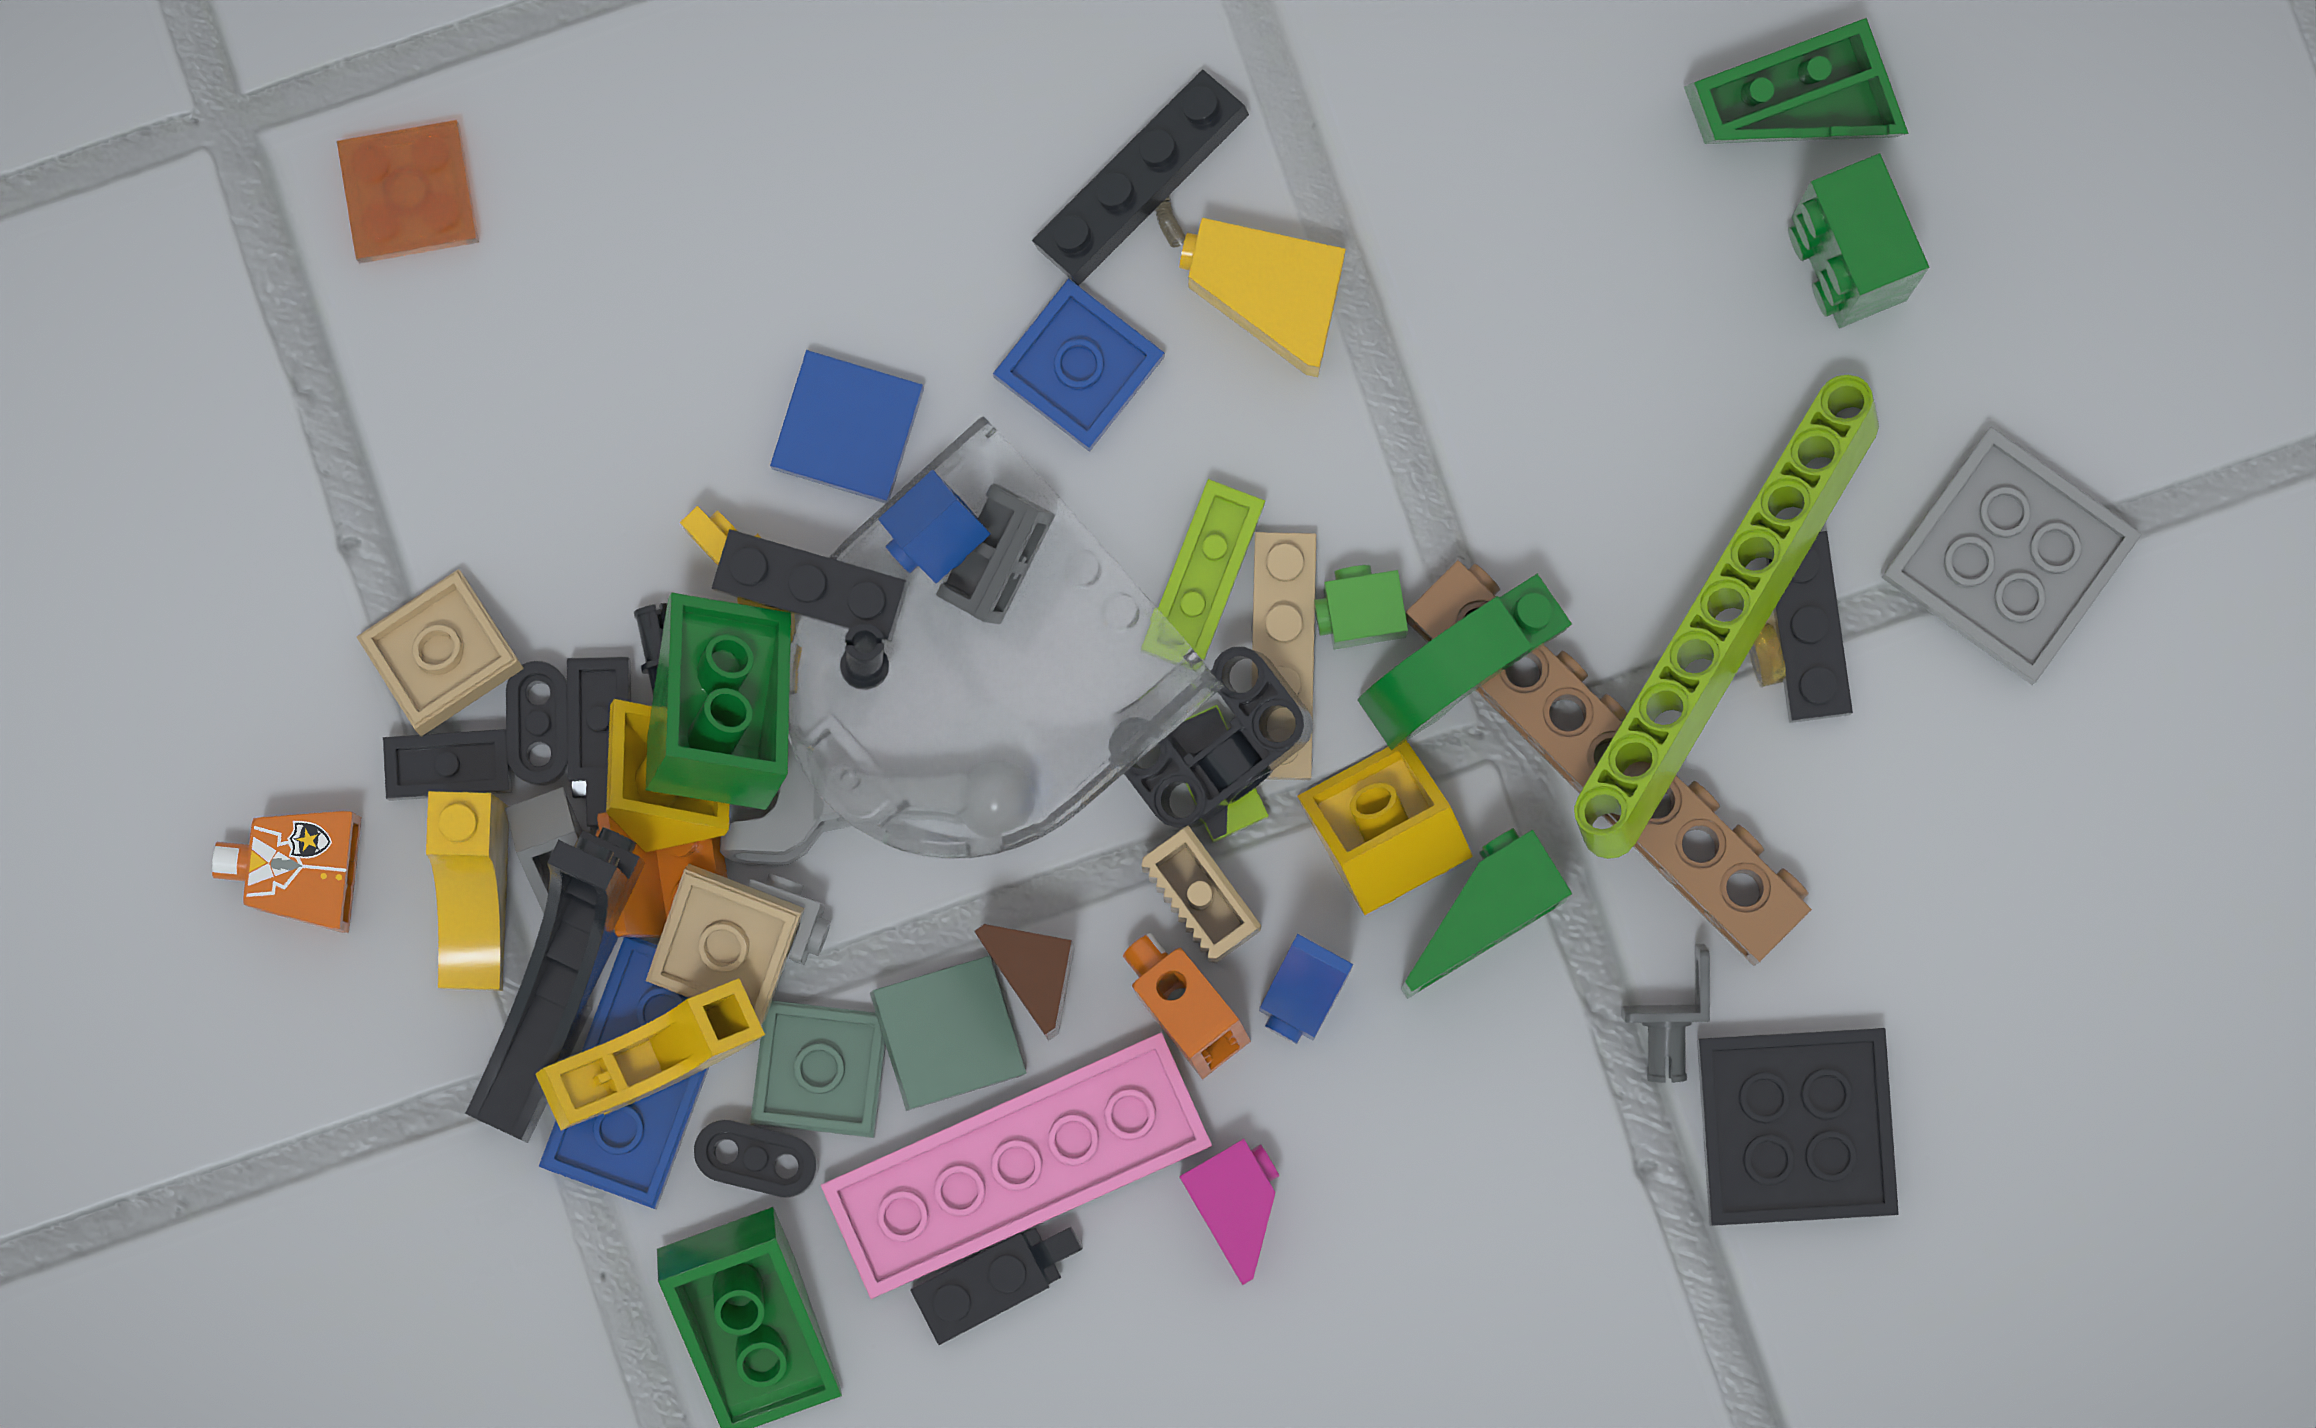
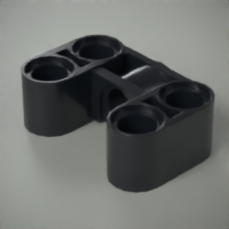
[1114,646,1313,829]

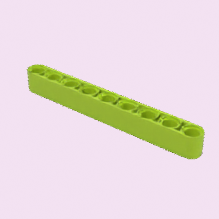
[1574,374,1879,859]

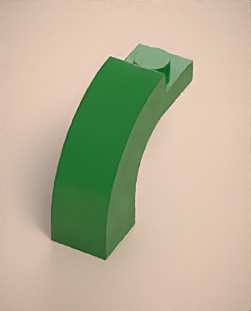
[1357,573,1572,750]

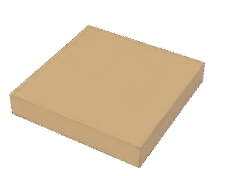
[357,569,524,737]
[646,864,805,1025]

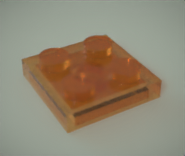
[337,120,479,264]

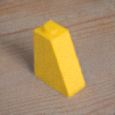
[1179,218,1346,377]

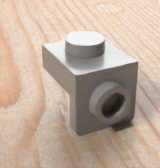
[748,873,831,965]

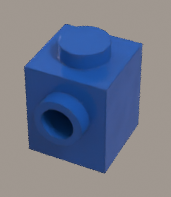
[878,469,991,584]

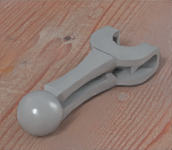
[720,733,1038,865]

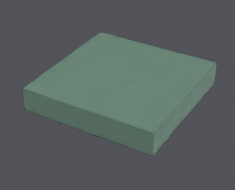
[870,956,1027,1111]
[750,1001,886,1138]

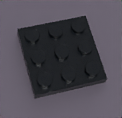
[1697,1028,1899,1226]

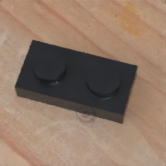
[383,729,512,801]

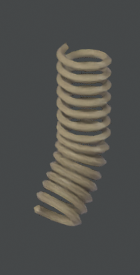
[1155,196,1185,248]

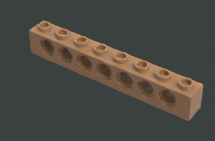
[1405,560,1812,966]

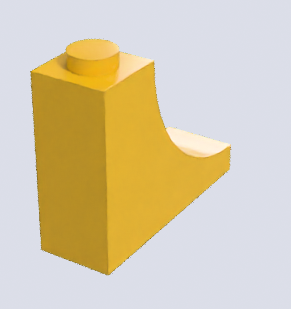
[426,791,509,991]

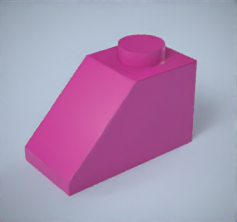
[1179,1139,1279,1285]

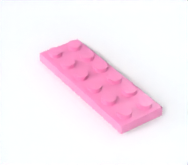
[821,1032,1212,1299]

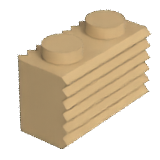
[1141,826,1261,963]

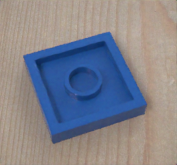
[993,278,1165,452]
[770,350,924,504]

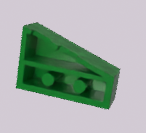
[1684,18,1909,144]

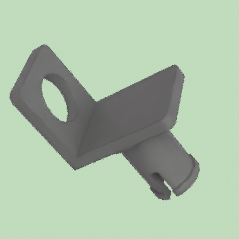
[1621,944,1710,1083]

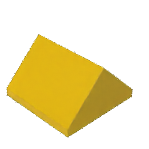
[606,699,730,852]

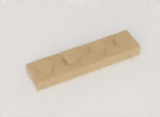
[1251,532,1316,780]

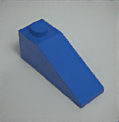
[1259,934,1354,1044]

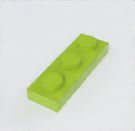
[1142,479,1265,674]

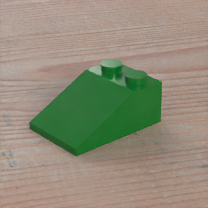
[646,592,791,810]
[1401,828,1572,999]
[657,1207,842,1428]

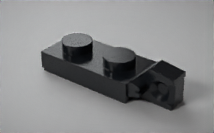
[567,657,631,830]
[910,1227,1082,1345]

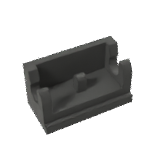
[936,483,1056,624]

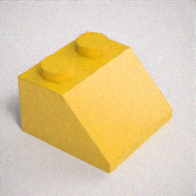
[1297,741,1473,915]

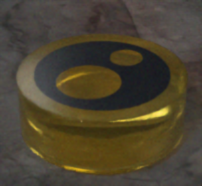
[1749,623,1786,687]

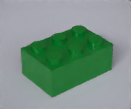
[1788,153,1930,329]

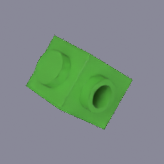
[1314,565,1408,650]

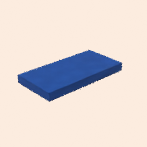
[538,937,709,1209]

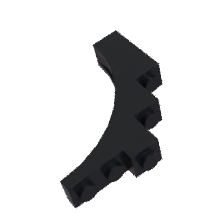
[465,827,645,1143]

